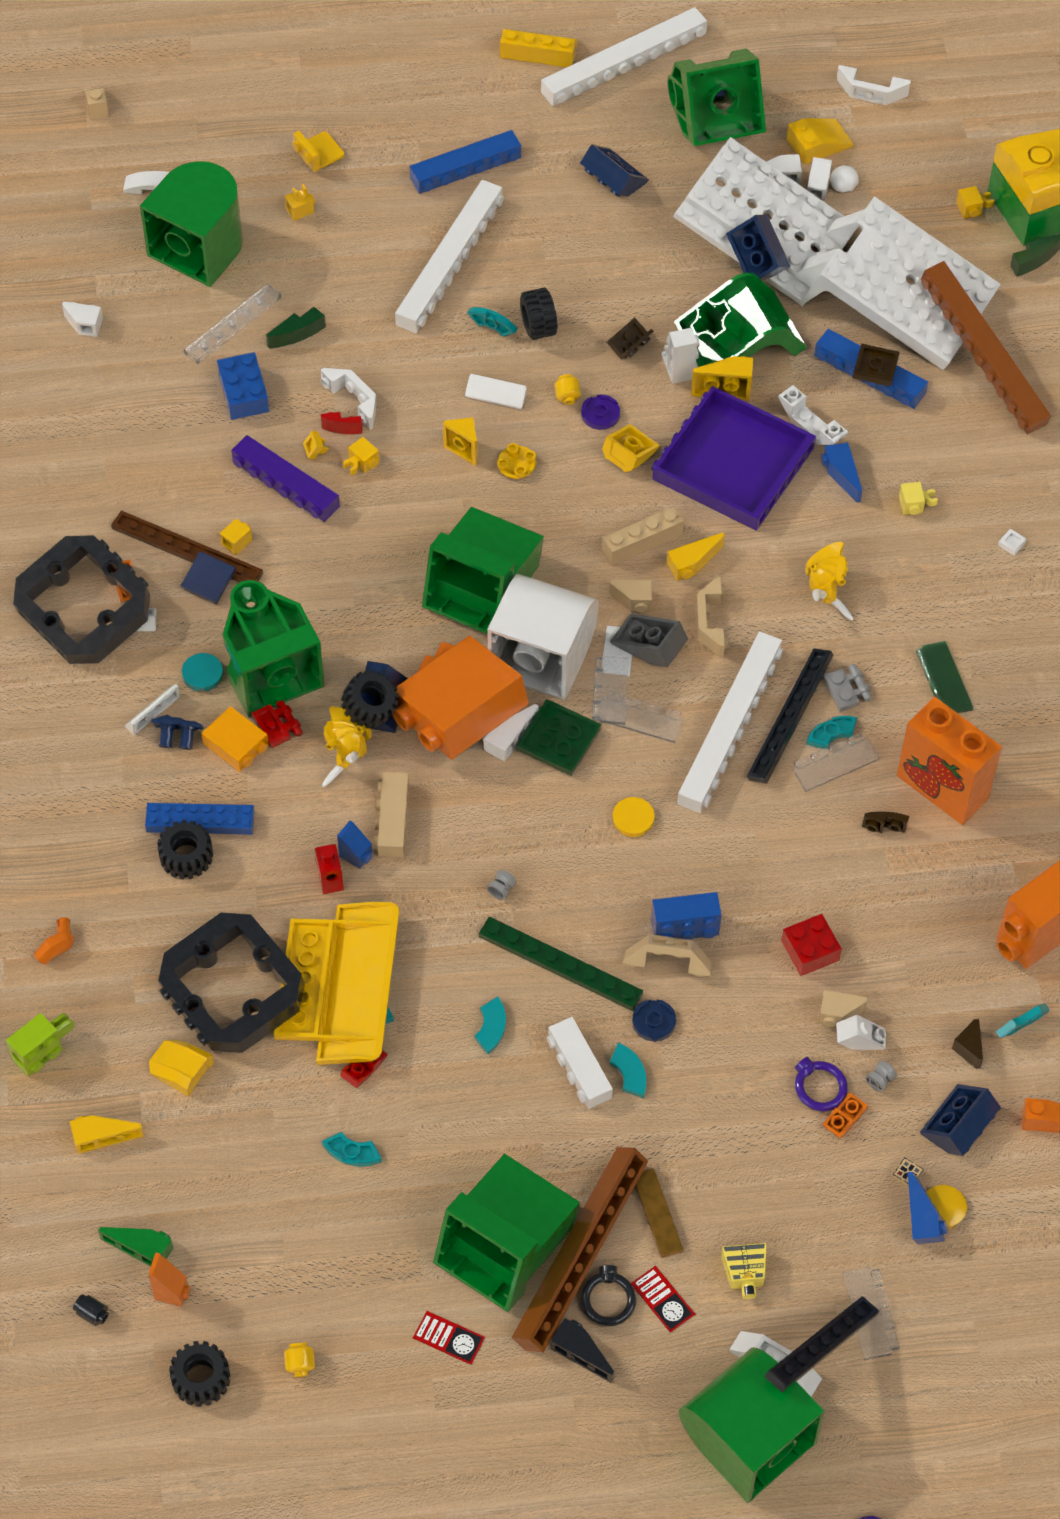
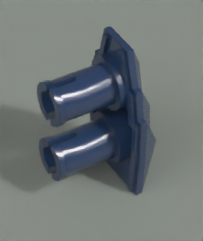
[151,715,204,750]

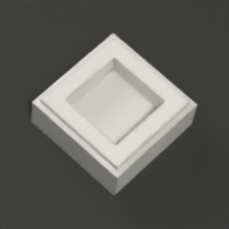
[998,529,1027,556]

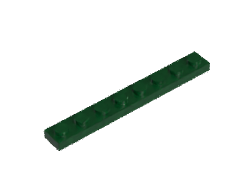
[479,916,643,1011]

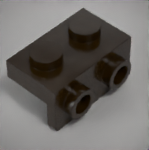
[606,317,654,360]

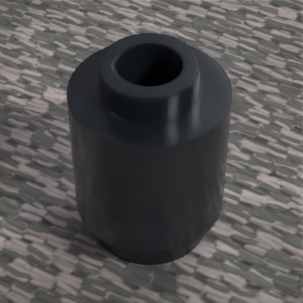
[73,1294,109,1326]

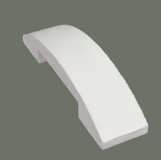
[123,171,169,194]

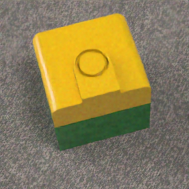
[987,128,1060,246]

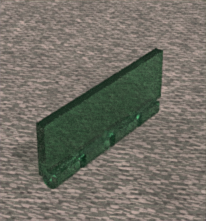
[916,641,974,713]

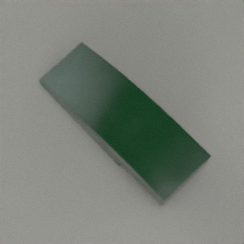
[1010,234,1060,277]
[266,307,325,349]

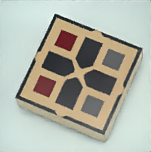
[892,1157,924,1188]

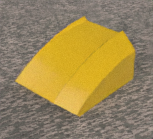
[602,424,660,472]
[149,1039,214,1097]

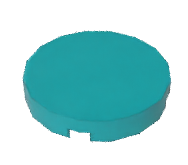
[181,653,223,691]

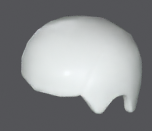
[830,165,859,193]

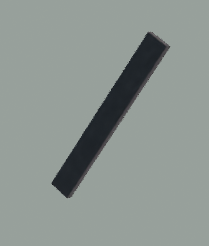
[747,648,834,784]
[764,1296,880,1393]

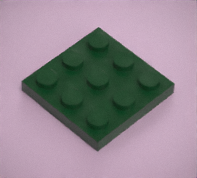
[516,699,602,776]

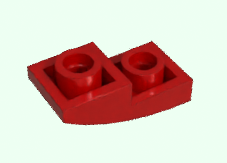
[321,412,363,434]
[340,1050,388,1088]

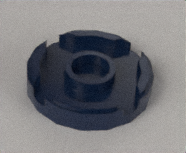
[632,999,676,1042]

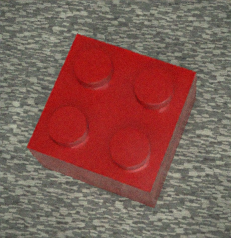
[781,913,842,976]

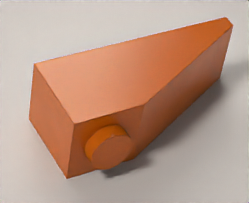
[1022,1098,1060,1133]
[148,1253,191,1306]

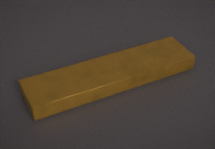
[635,1168,683,1258]

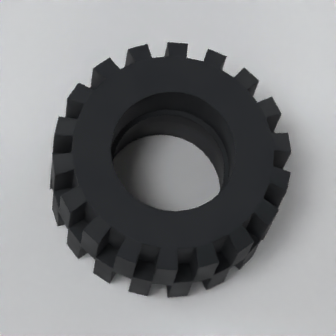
[520,287,558,340]
[341,670,399,728]
[157,820,213,880]
[169,1341,230,1407]

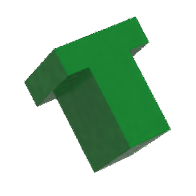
[422,506,544,634]
[433,1153,580,1312]

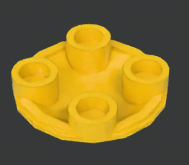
[497,443,537,479]
[927,1185,967,1229]

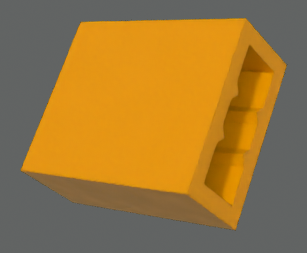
[201,706,268,772]

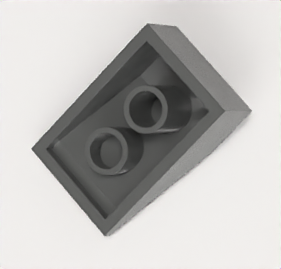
[610,613,688,667]

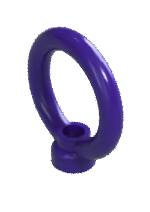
[795,1057,848,1111]

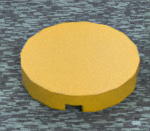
[612,797,655,837]

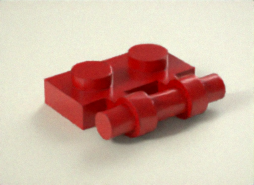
[252,700,303,748]

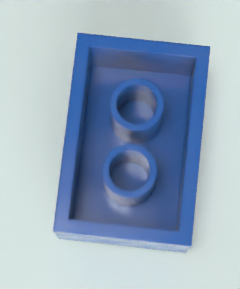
[217,352,269,420]
[651,892,722,940]

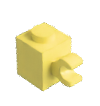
[899,482,938,515]

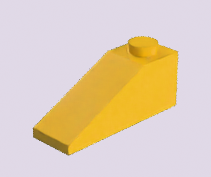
[667,532,725,581]
[69,1115,144,1154]

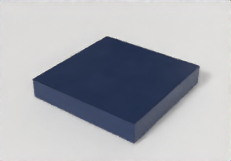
[180,552,236,604]

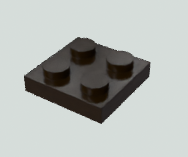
[852,343,900,387]

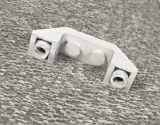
[837,65,911,105]
[320,368,376,430]
[778,385,848,445]
[729,1331,822,1397]

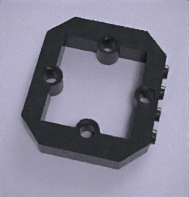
[13,535,150,664]
[158,912,305,1053]

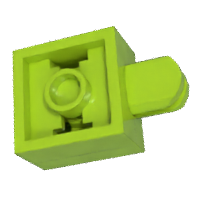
[6,1012,75,1077]

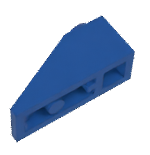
[821,442,862,502]
[908,1172,948,1244]

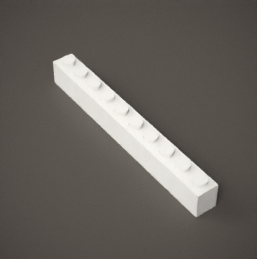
[541,7,707,106]
[395,180,504,333]
[677,631,784,814]

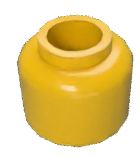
[554,374,581,405]
[284,1342,315,1378]

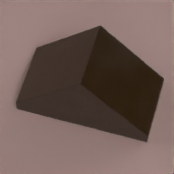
[952,1019,983,1069]

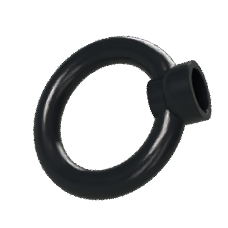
[581,1265,636,1326]

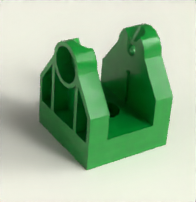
[667,48,766,146]
[222,580,325,717]

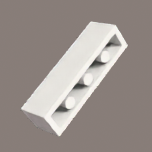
[546,1017,613,1109]

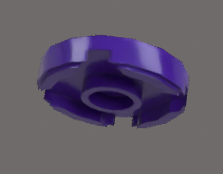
[581,394,621,430]

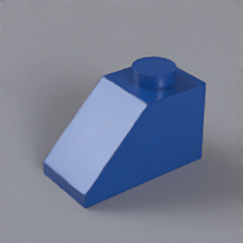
[337,820,373,869]

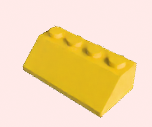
[500,29,578,67]

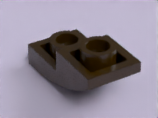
[862,811,910,834]

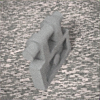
[823,664,873,712]

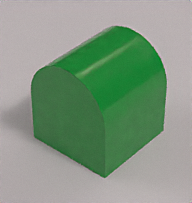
[140,161,243,287]
[679,1347,824,1503]

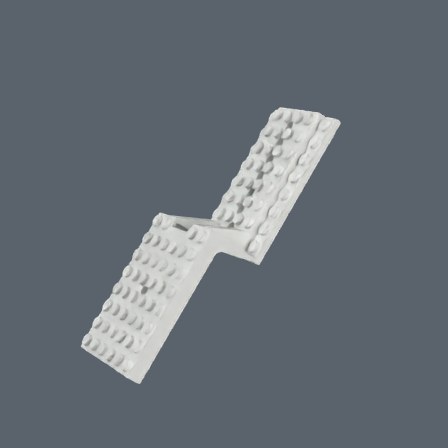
[673,137,1001,370]

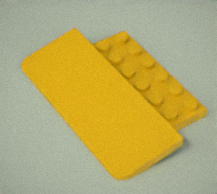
[274,902,399,1065]

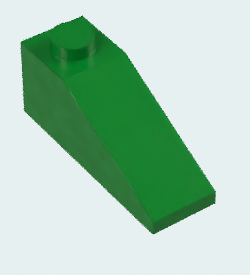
[98,1227,173,1267]

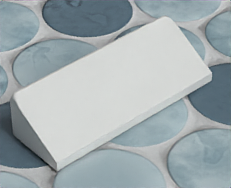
[465,374,527,410]
[124,684,180,735]

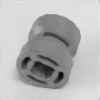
[487,870,516,900]
[865,1061,897,1092]

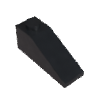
[550,1318,614,1383]

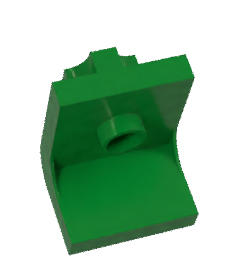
[674,273,807,367]

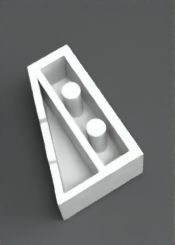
[661,328,700,384]

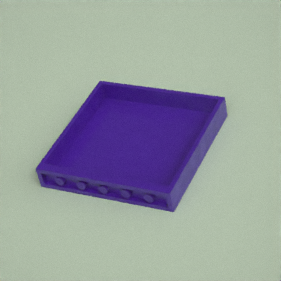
[651,386,816,531]

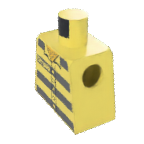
[721,1243,766,1299]

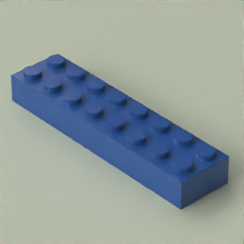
[145,803,255,835]

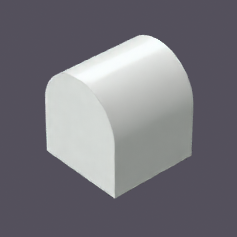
[488,574,599,700]

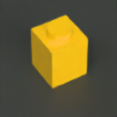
[220,518,252,556]

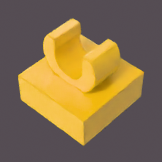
[303,431,328,459]

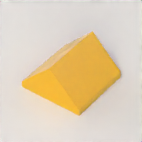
[443,417,477,466]

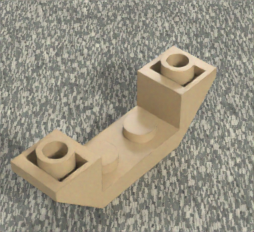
[696,577,728,657]
[623,934,712,977]

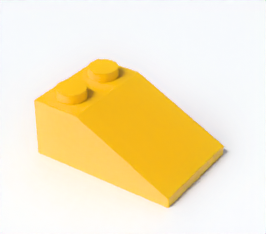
[787,118,854,165]
[691,356,753,401]

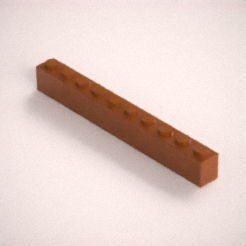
[921,261,1051,435]
[511,1147,648,1353]

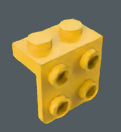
[292,130,344,172]

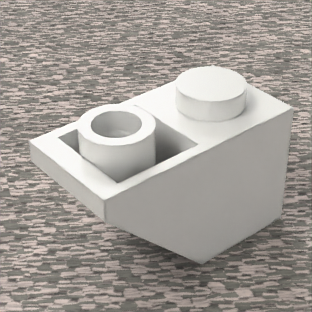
[807,157,832,202]
[62,301,103,337]
[836,1015,886,1050]

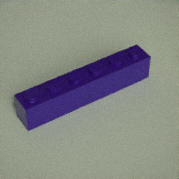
[231,435,340,522]

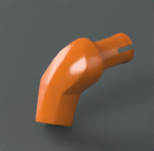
[34,917,74,965]

